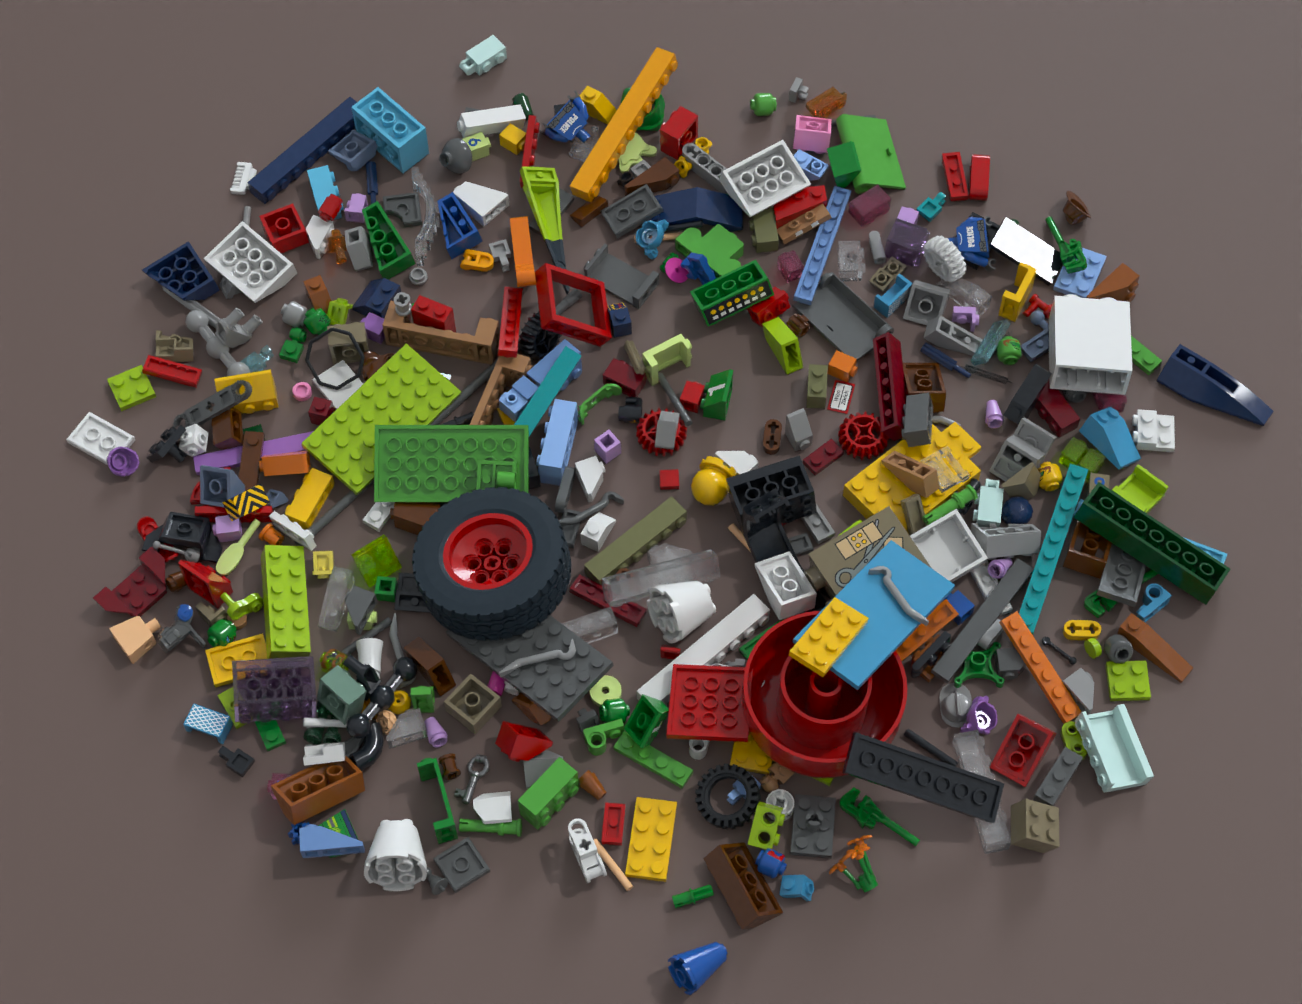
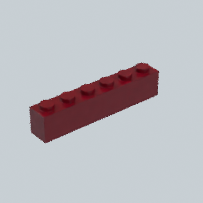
[873,332,906,441]

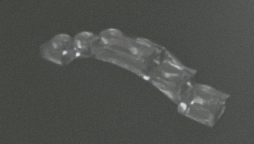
[411,167,440,266]

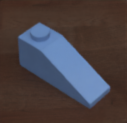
[299,824,365,858]

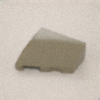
[155,330,194,362]

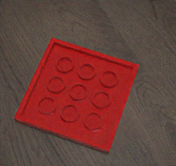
[667,664,753,742]

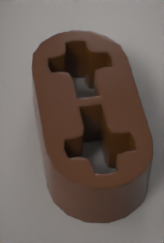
[763,419,782,455]

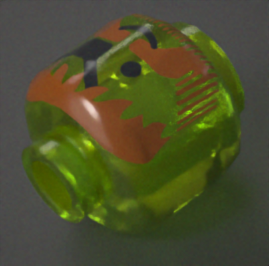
[319,648,349,673]

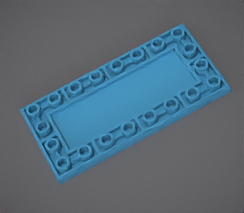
[793,540,955,690]

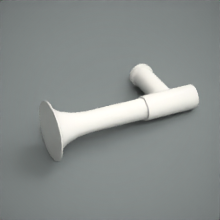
[303,718,346,728]

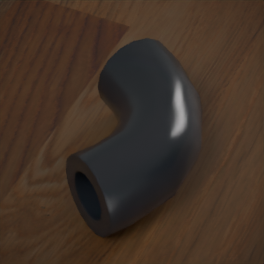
[349,722,384,771]

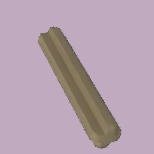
[624,340,646,375]

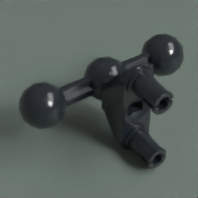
[343,654,417,739]

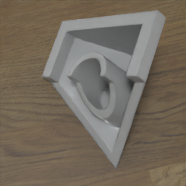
[523,749,564,789]

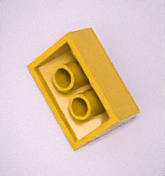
[214,369,279,414]

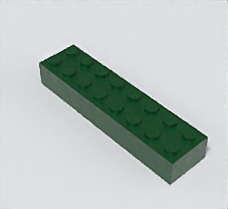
[1074,482,1231,605]

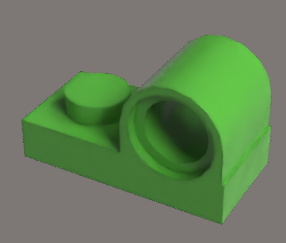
[411,686,435,713]
[583,719,624,756]

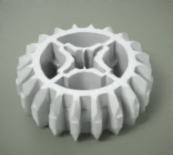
[923,235,966,283]

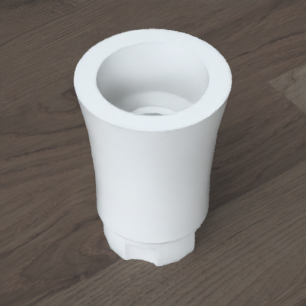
[356,638,383,679]

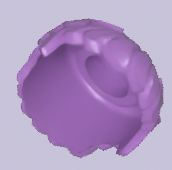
[107,446,140,477]

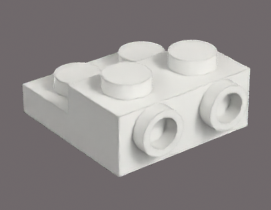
[1132,409,1175,452]

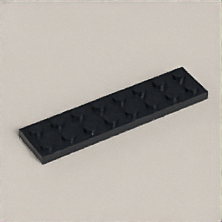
[842,732,1004,824]

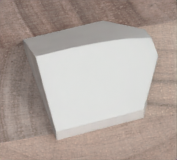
[473,791,512,824]

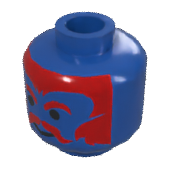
[755,848,787,879]

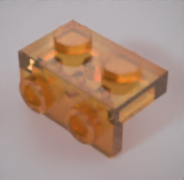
[805,86,847,118]

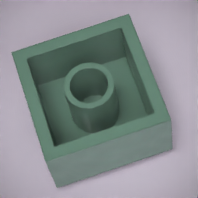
[317,665,366,725]

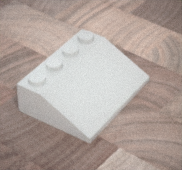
[719,140,811,217]
[204,221,297,303]

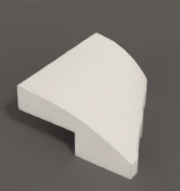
[303,742,345,766]

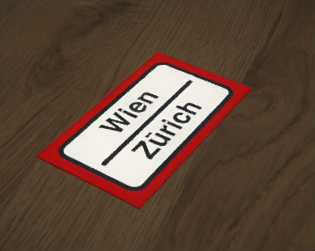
[827,380,855,414]

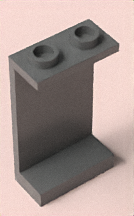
[584,244,659,309]

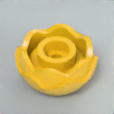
[388,690,411,714]

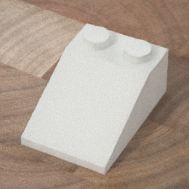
[755,551,817,620]

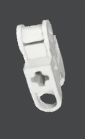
[568,819,607,883]

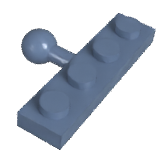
[1021,310,1049,362]

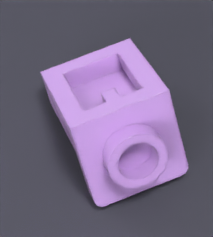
[952,306,979,332]

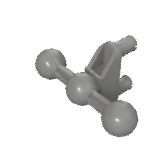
[185,308,263,376]

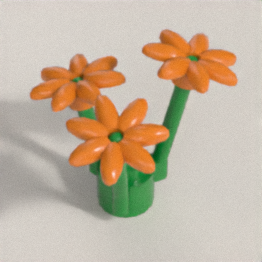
[829,835,878,893]

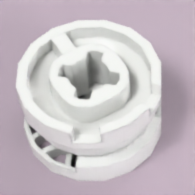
[766,789,794,821]

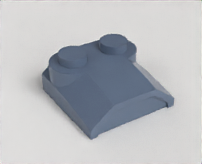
[328,130,378,171]

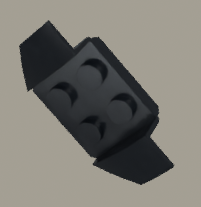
[142,512,223,563]

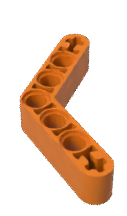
[510,216,536,287]

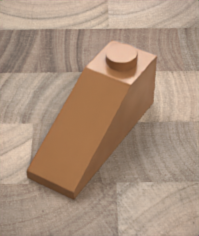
[881,451,939,498]

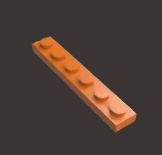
[999,611,1081,724]

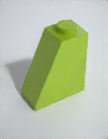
[762,317,803,374]

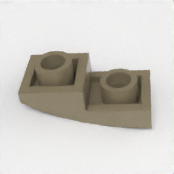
[869,257,907,292]

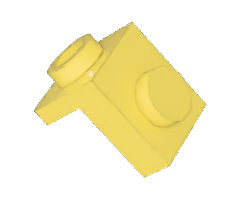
[312,551,334,579]

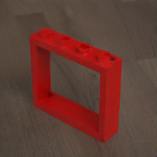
[535,263,612,347]

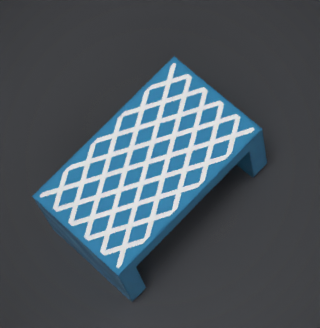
[873,274,913,318]
[183,704,233,744]

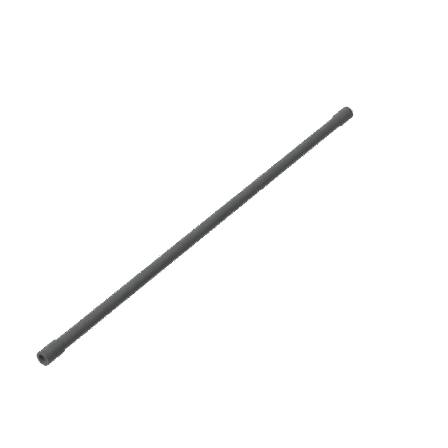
[294,288,582,546]

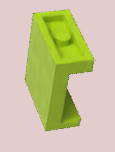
[1112,465,1168,514]

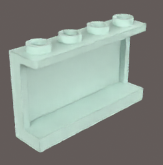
[1075,704,1154,793]

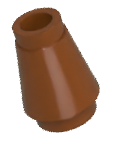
[578,770,607,801]

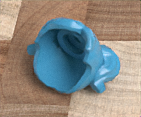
[635,219,669,260]

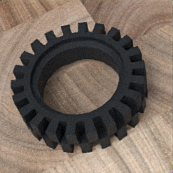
[695,763,761,830]

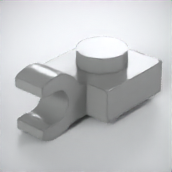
[489,239,511,273]

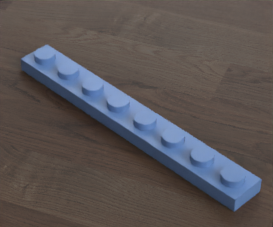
[793,186,851,305]

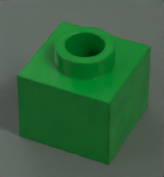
[374,576,398,602]

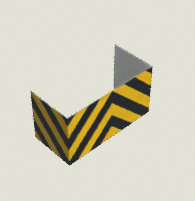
[222,484,270,521]

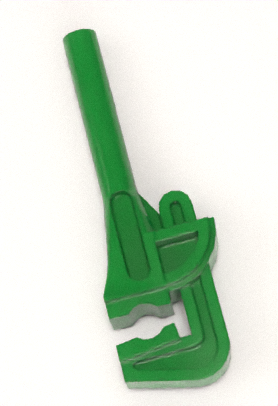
[1045,217,1087,274]
[1084,569,1158,618]
[839,787,920,847]

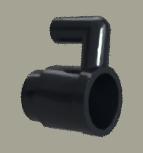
[618,397,643,423]

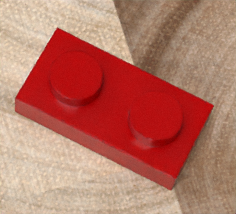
[601,802,626,846]

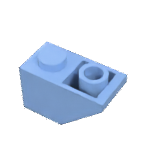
[794,149,829,181]

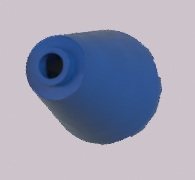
[668,942,727,995]

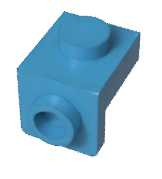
[779,875,814,901]

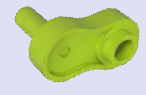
[220,592,264,620]

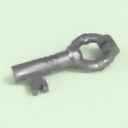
[454,754,489,804]

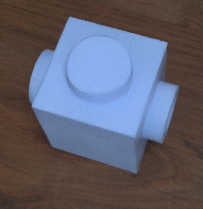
[499,388,528,422]

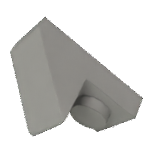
[655,411,680,450]

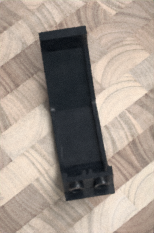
[743,488,826,617]

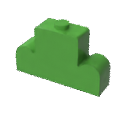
[675,224,744,278]

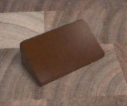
[570,196,608,228]

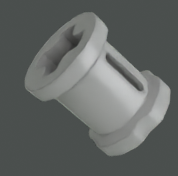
[394,292,412,316]

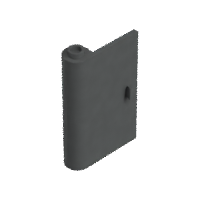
[792,272,894,361]

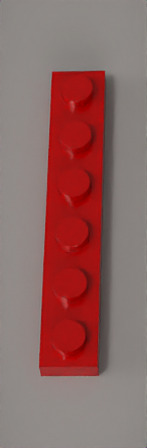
[498,287,523,358]

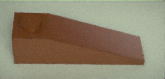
[1117,613,1193,683]

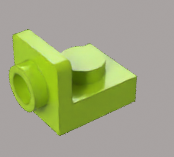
[327,298,353,325]

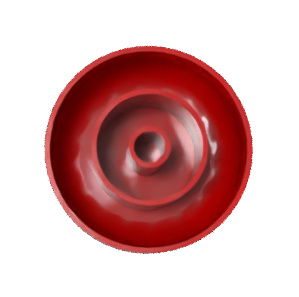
[742,611,907,778]

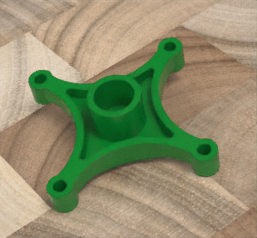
[954,642,1004,688]

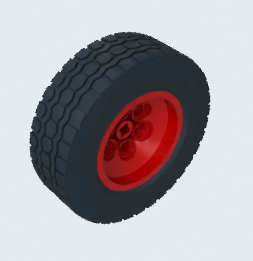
[412,487,571,641]

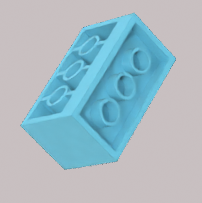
[351,87,429,173]

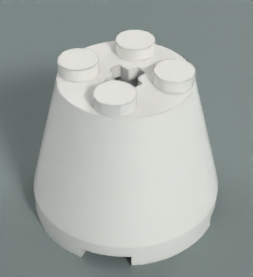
[647,581,716,643]
[364,819,427,891]

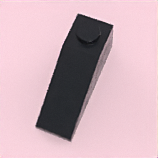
[1003,364,1052,425]

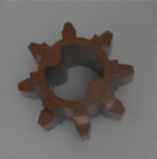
[786,313,810,338]

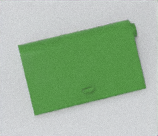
[836,114,906,194]

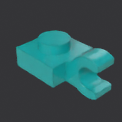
[917,192,946,222]

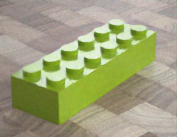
[261,545,311,662]

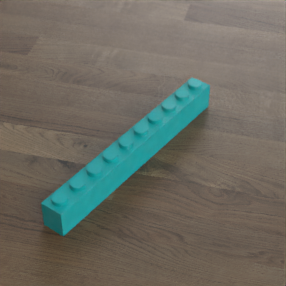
[1019,463,1089,635]

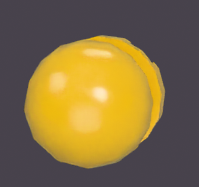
[691,456,737,505]

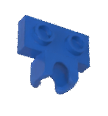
[680,252,716,285]

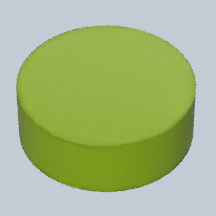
[1084,638,1102,659]

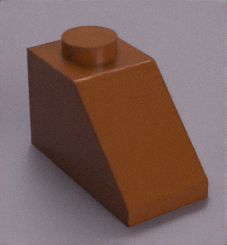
[303,275,331,314]

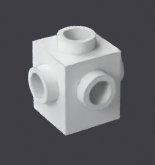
[179,424,208,457]

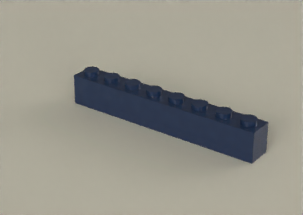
[247,97,357,204]

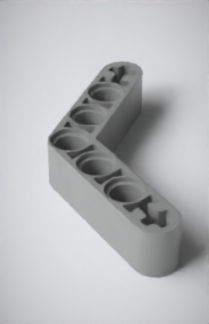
[682,143,729,195]

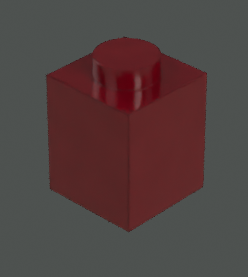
[308,396,335,425]

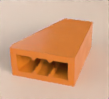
[259,450,311,476]

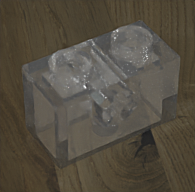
[837,241,865,282]

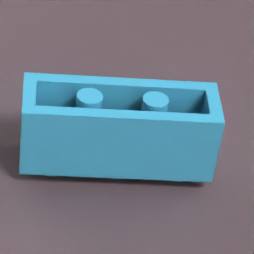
[307,165,344,220]

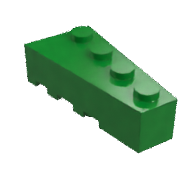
[362,201,416,279]

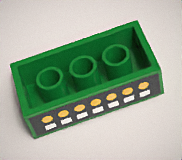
[690,260,774,327]

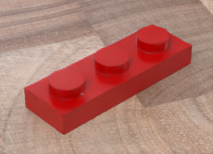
[942,152,969,201]

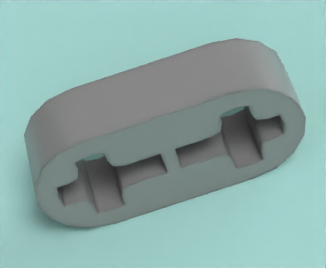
[978,619,1003,650]

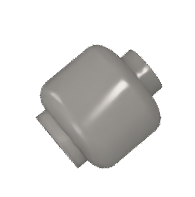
[280,301,307,328]

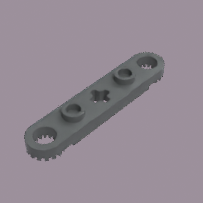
[173,380,252,428]

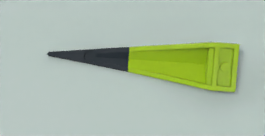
[520,166,570,294]

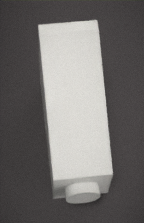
[453,181,509,227]

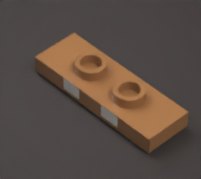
[777,204,832,245]

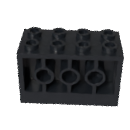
[726,456,817,536]

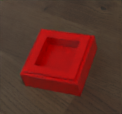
[659,469,679,490]

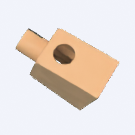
[109,616,161,664]

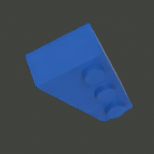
[437,192,483,259]

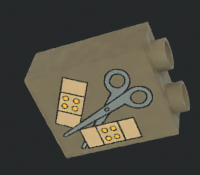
[804,506,931,605]

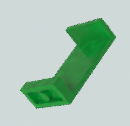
[416,758,458,844]

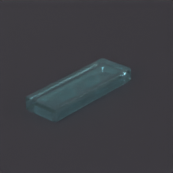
[971,319,1011,366]

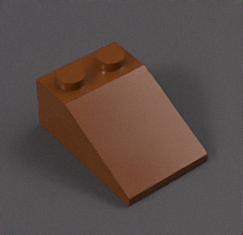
[1086,263,1140,302]

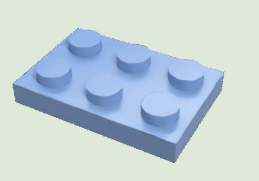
[1053,248,1107,298]

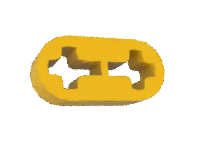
[1063,620,1101,641]

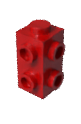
[747,287,791,327]

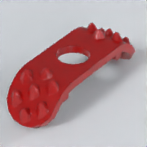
[137,516,180,563]

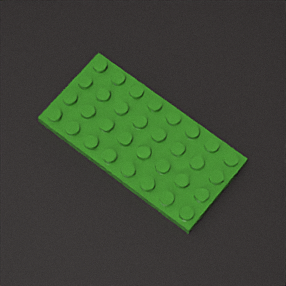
[374,425,529,502]

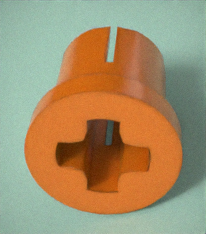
[258,523,285,545]

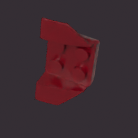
[93,546,167,617]

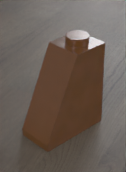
[390,502,441,535]
[404,637,456,697]

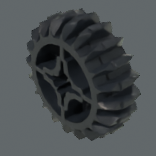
[518,311,562,360]

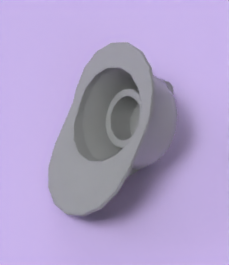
[939,683,972,728]

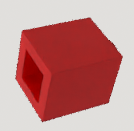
[680,381,705,413]

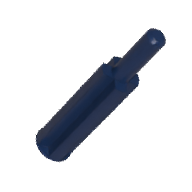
[365,161,378,204]
[920,342,971,378]

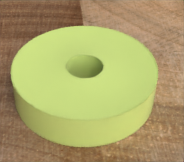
[590,675,622,707]

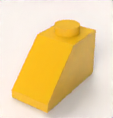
[580,86,617,125]

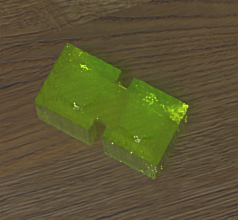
[1058,437,1105,480]

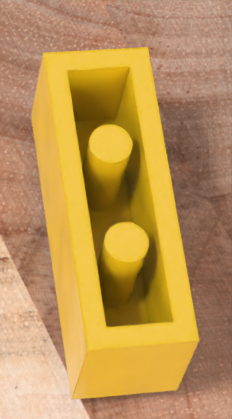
[285,468,335,530]

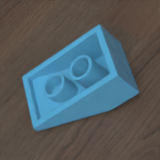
[1079,407,1141,470]

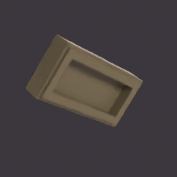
[900,494,927,535]

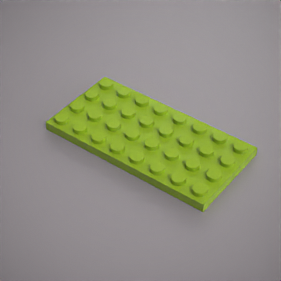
[301,343,461,495]

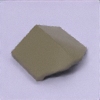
[1001,462,1041,499]

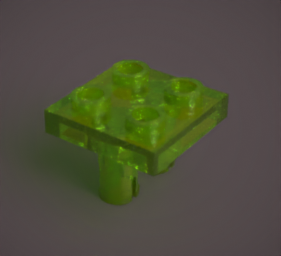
[351,534,402,588]

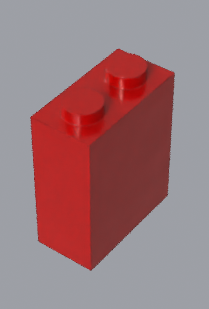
[411,295,456,332]

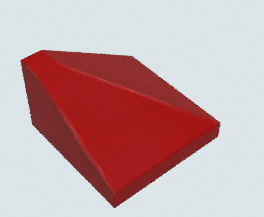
[661,645,681,659]

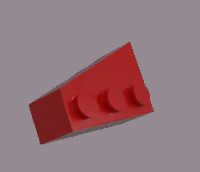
[773,185,827,229]

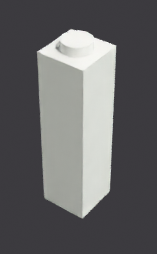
[457,104,526,138]

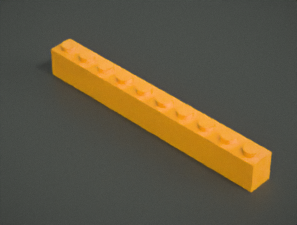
[570,47,678,202]

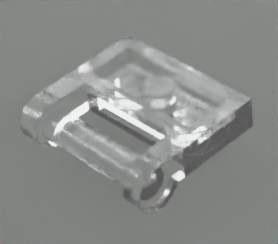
[920,446,971,493]

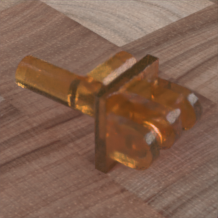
[328,229,347,264]

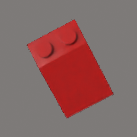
[178,560,233,609]
[989,714,1057,787]

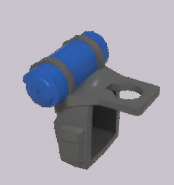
[157,604,206,654]

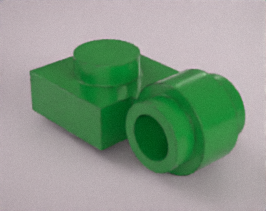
[279,327,307,363]

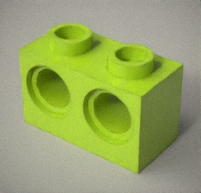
[748,801,785,849]

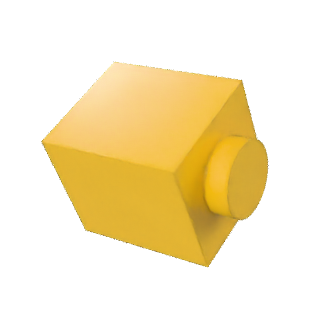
[499,123,526,155]

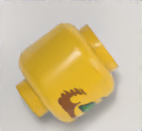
[1038,462,1063,491]

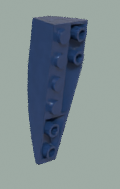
[1157,344,1274,426]

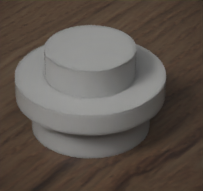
[409,267,428,285]

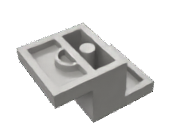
[989,417,1056,482]

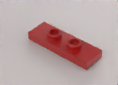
[142,355,202,388]

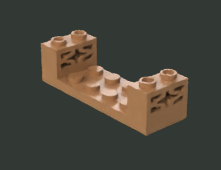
[382,301,500,365]
[470,354,533,425]

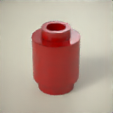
[318,194,343,222]

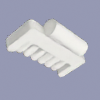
[230,162,257,195]

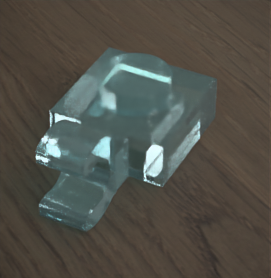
[240,345,274,373]

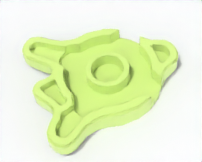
[617,133,657,173]

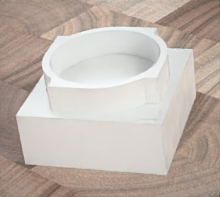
[910,509,988,582]

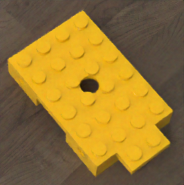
[843,422,981,536]

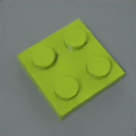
[107,365,156,412]
[1105,660,1151,701]

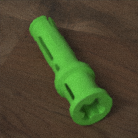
[922,484,978,526]
[459,818,522,837]

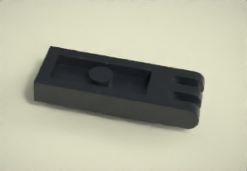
[911,631,951,678]

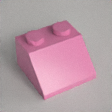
[793,115,832,154]

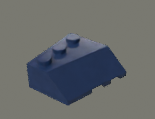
[142,241,220,301]

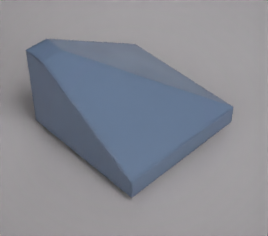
[266,489,289,508]

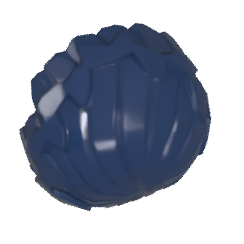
[1001,497,1033,524]

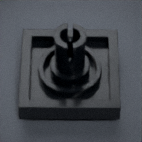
[146,425,188,463]

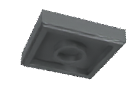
[433,837,490,893]

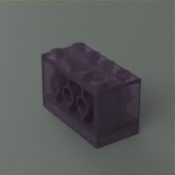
[232,656,316,724]

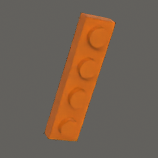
[896,599,959,661]

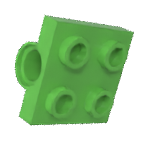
[476,460,517,490]

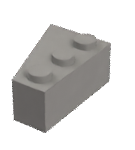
[971,523,1041,560]

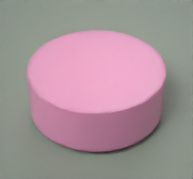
[292,382,312,401]

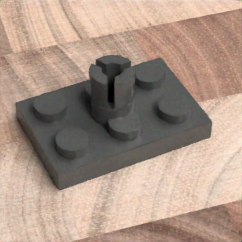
[790,794,836,859]

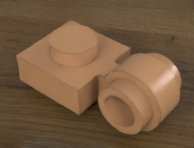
[759,762,794,793]

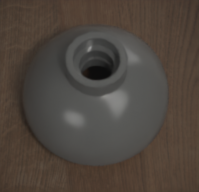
[439,138,472,174]

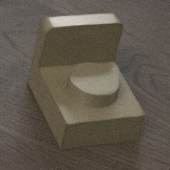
[195,601,228,627]

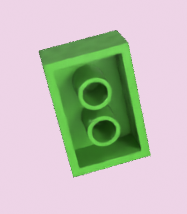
[518,757,579,830]

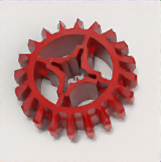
[636,408,687,457]
[838,411,889,461]

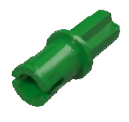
[672,885,714,909]

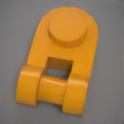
[460,249,494,272]

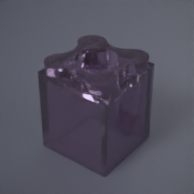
[885,218,931,267]

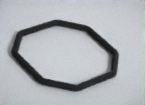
[305,327,365,390]

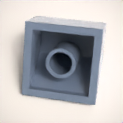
[200,465,245,507]

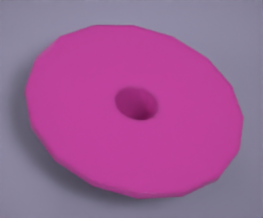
[665,258,689,283]

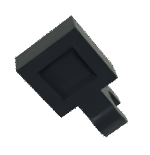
[218,746,255,777]

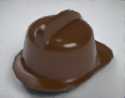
[1063,191,1092,225]

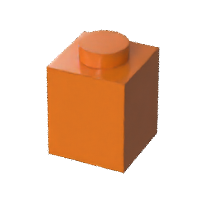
[827,350,858,382]

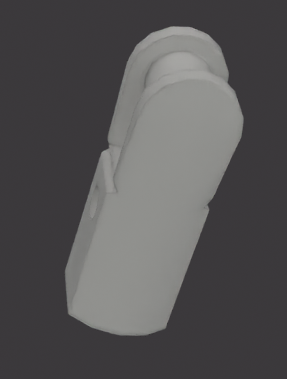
[869,231,886,264]

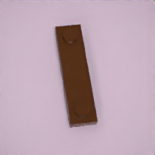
[239,431,265,491]

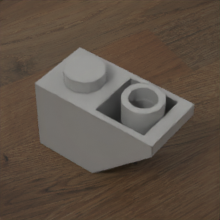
[345,226,373,272]

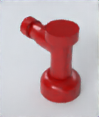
[1023,294,1052,319]

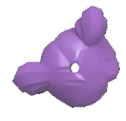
[960,696,997,735]

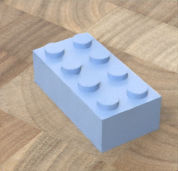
[536,399,578,486]

